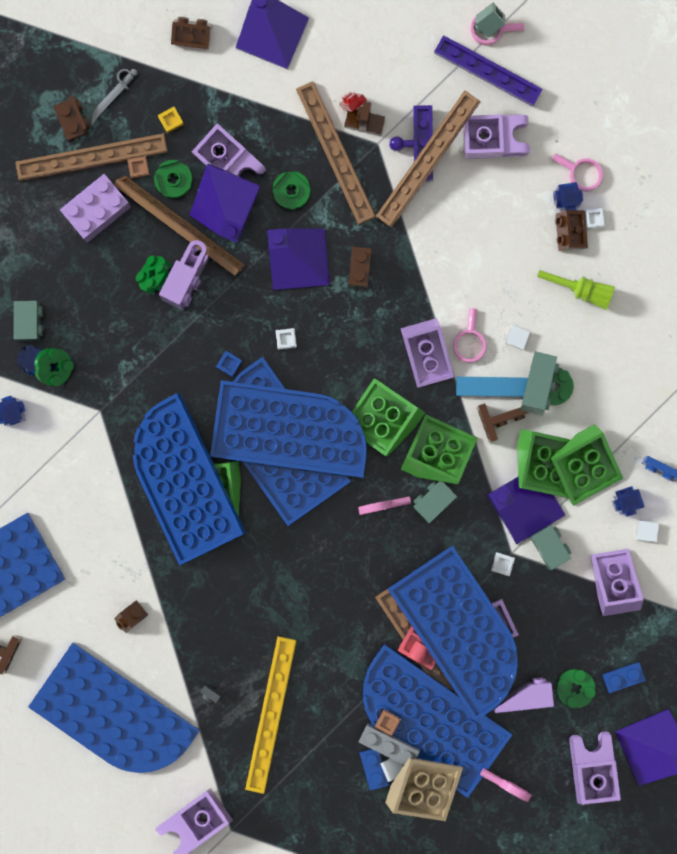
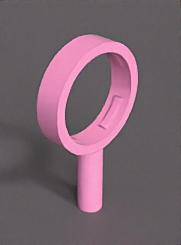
[471,17,524,45]
[552,153,603,192]
[453,309,486,363]
[358,497,411,515]
[480,768,532,802]

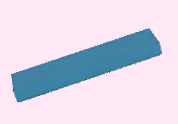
[456,376,528,397]

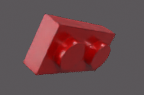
[339,92,367,112]

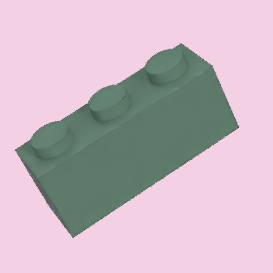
[520,351,559,416]

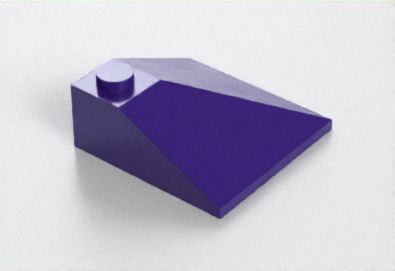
[235,0,309,70]
[190,163,260,243]
[267,228,330,290]
[487,477,565,544]
[615,709,677,786]

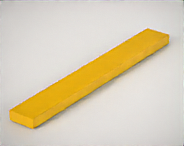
[245,636,297,794]

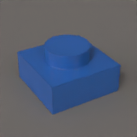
[216,351,242,377]

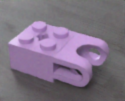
[463,114,530,159]
[192,123,266,176]
[159,240,209,310]
[569,731,621,805]
[155,788,233,854]

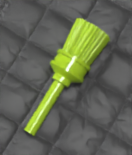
[537,270,615,310]

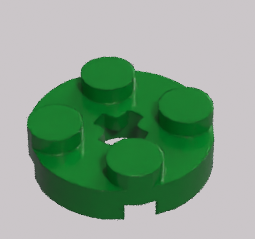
[154,160,193,199]
[273,172,310,211]
[136,255,171,294]
[34,348,74,387]
[548,368,574,406]
[556,669,595,708]

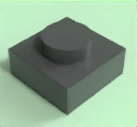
[200,684,221,703]

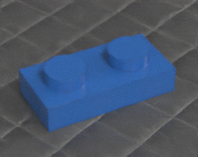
[641,456,677,482]
[602,662,646,693]
[359,749,389,791]

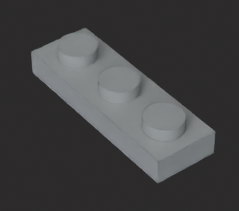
[359,723,420,765]

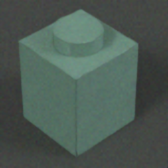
[475,2,505,37]

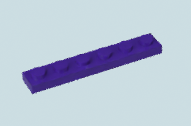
[434,35,543,107]

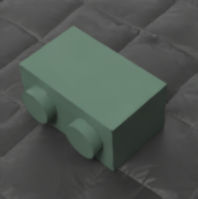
[14,301,43,342]
[413,481,457,524]
[530,525,571,570]

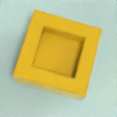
[158,107,184,134]

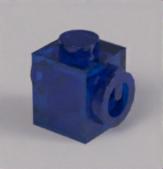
[553,182,583,211]
[17,344,42,376]
[0,396,26,427]
[612,486,645,517]

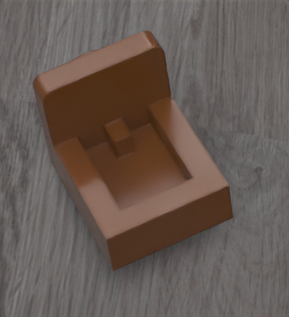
[114,600,148,633]

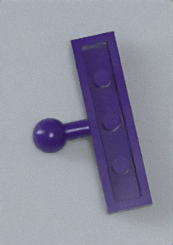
[389,105,433,182]

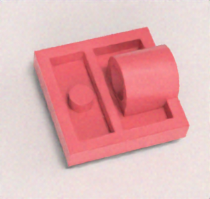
[398,625,436,670]

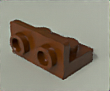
[171,17,212,49]
[53,95,90,142]
[555,210,588,251]

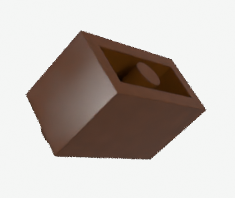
[348,247,372,290]

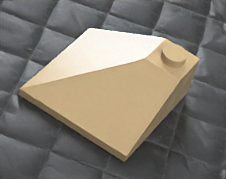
[385,758,463,821]

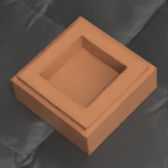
[127,156,150,179]
[375,709,401,736]

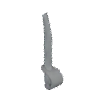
[90,69,138,126]

